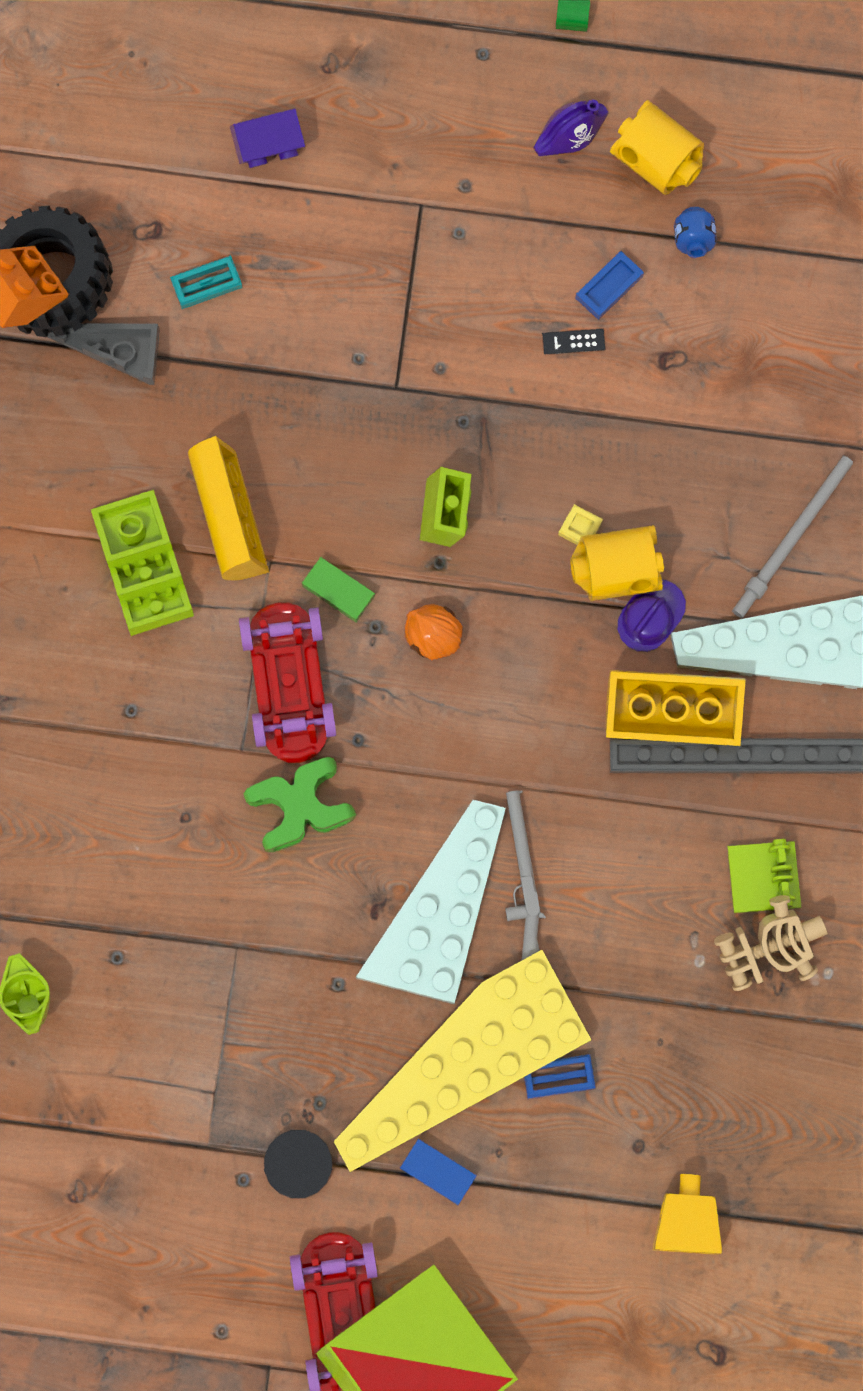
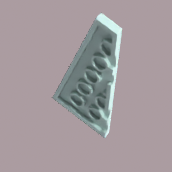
[670,595,863,689]
[356,800,506,1004]

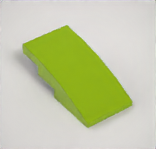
[91,490,194,636]

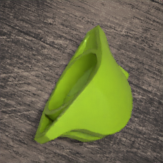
[0,953,50,1035]

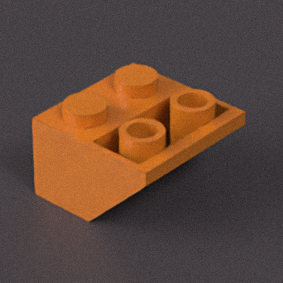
[0,246,69,328]

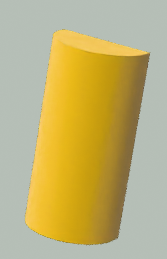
[188,436,269,581]
[605,670,746,746]

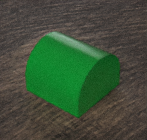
[556,0,590,32]

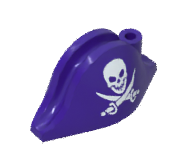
[534,100,609,156]

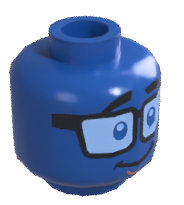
[674,207,717,258]

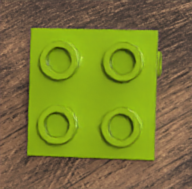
[727,839,801,913]

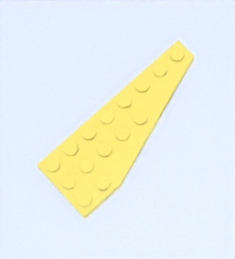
[334,950,591,1172]

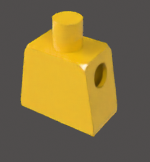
[653,1174,722,1255]

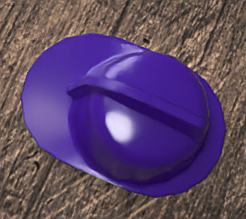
[617,580,686,652]

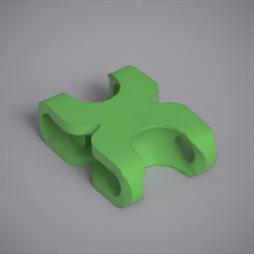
[243,757,357,853]

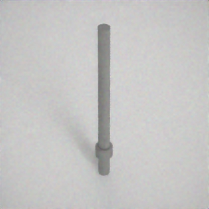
[732,456,853,618]

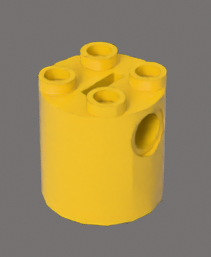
[610,100,705,195]
[570,525,664,601]

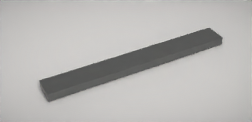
[609,738,863,774]

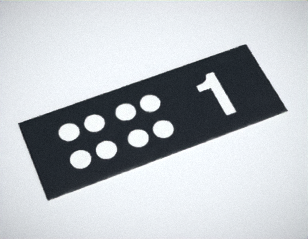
[542,329,605,355]

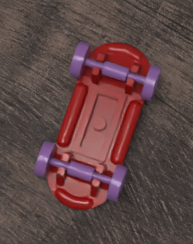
[239,602,336,763]
[290,1232,378,1391]

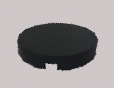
[264,1130,332,1199]

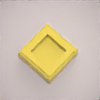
[558,504,603,545]

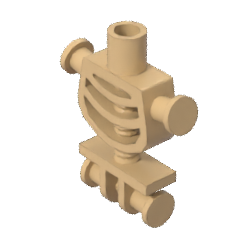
[714,895,828,991]

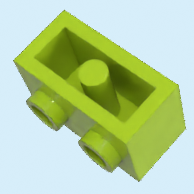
[420,467,472,547]

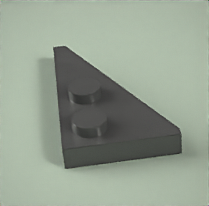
[47,323,160,385]

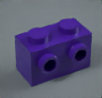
[230,109,305,168]

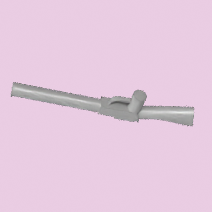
[505,790,546,961]

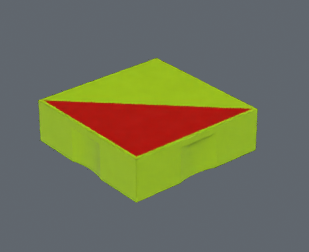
[316,1265,518,1391]

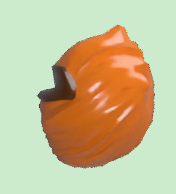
[405,604,463,660]

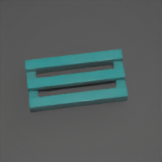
[170,255,243,309]

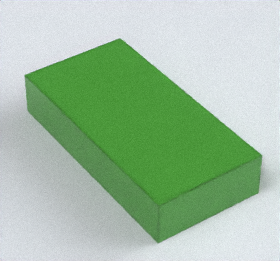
[302,557,375,622]

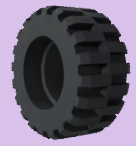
[0,206,113,337]

